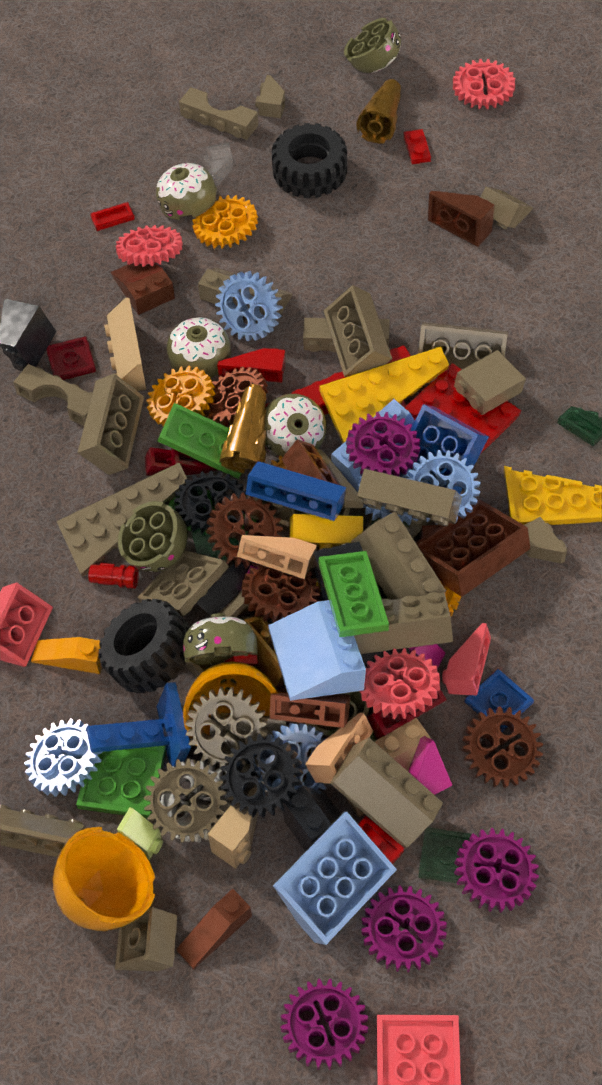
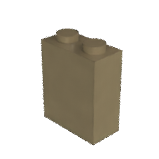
[454,350,526,415]

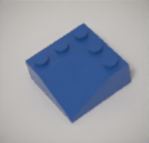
[411,404,489,494]

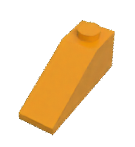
[31,637,102,674]

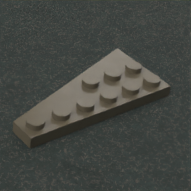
[57,463,187,577]

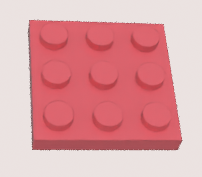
[377,1015,461,1085]

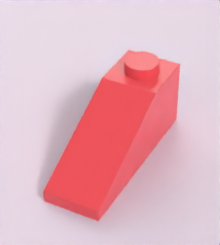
[442,623,491,696]

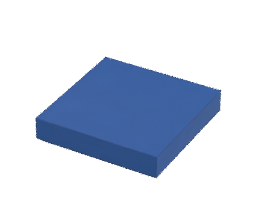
[465,669,534,732]

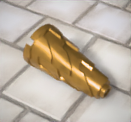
[356,79,401,144]
[219,384,267,474]

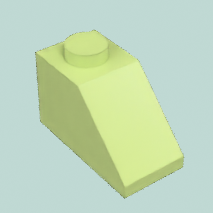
[117,808,163,860]

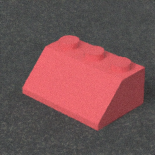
[0,583,53,667]

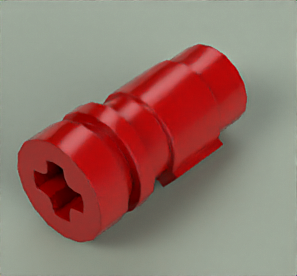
[88,563,139,589]

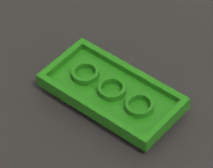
[157,403,242,479]
[319,551,389,637]

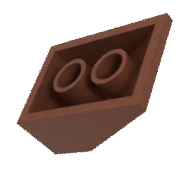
[428,191,494,247]
[110,263,175,315]

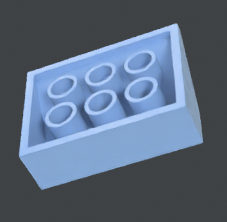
[268,600,366,701]
[273,812,397,945]

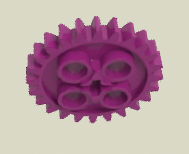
[346,412,420,477]
[454,828,539,913]
[361,885,447,972]
[280,979,368,1070]

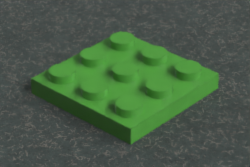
[76,746,166,819]

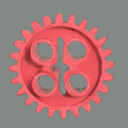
[453,59,515,109]
[116,225,183,267]
[360,648,440,719]

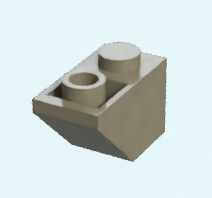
[255,75,285,118]
[525,517,567,564]

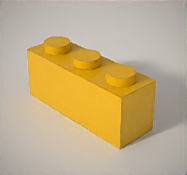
[290,514,363,550]

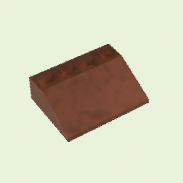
[416,500,531,597]

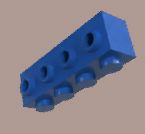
[246,461,346,521]

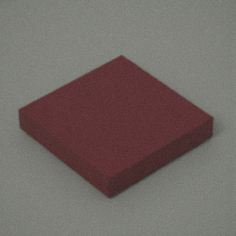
[46,336,96,380]

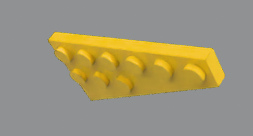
[319,347,449,444]
[503,466,602,525]

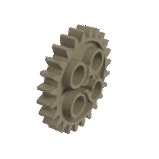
[185,687,268,769]
[144,759,227,843]

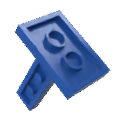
[86,682,191,767]

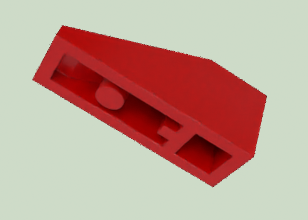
[217,348,286,383]

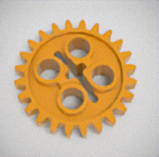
[192,195,258,249]
[146,366,215,426]

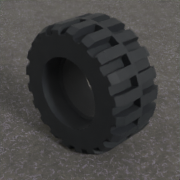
[271,123,347,198]
[99,599,190,693]

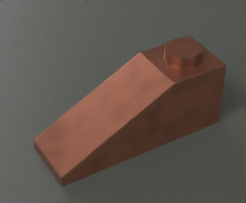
[281,439,340,485]
[269,693,350,728]
[176,889,252,970]

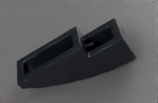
[197,562,253,616]

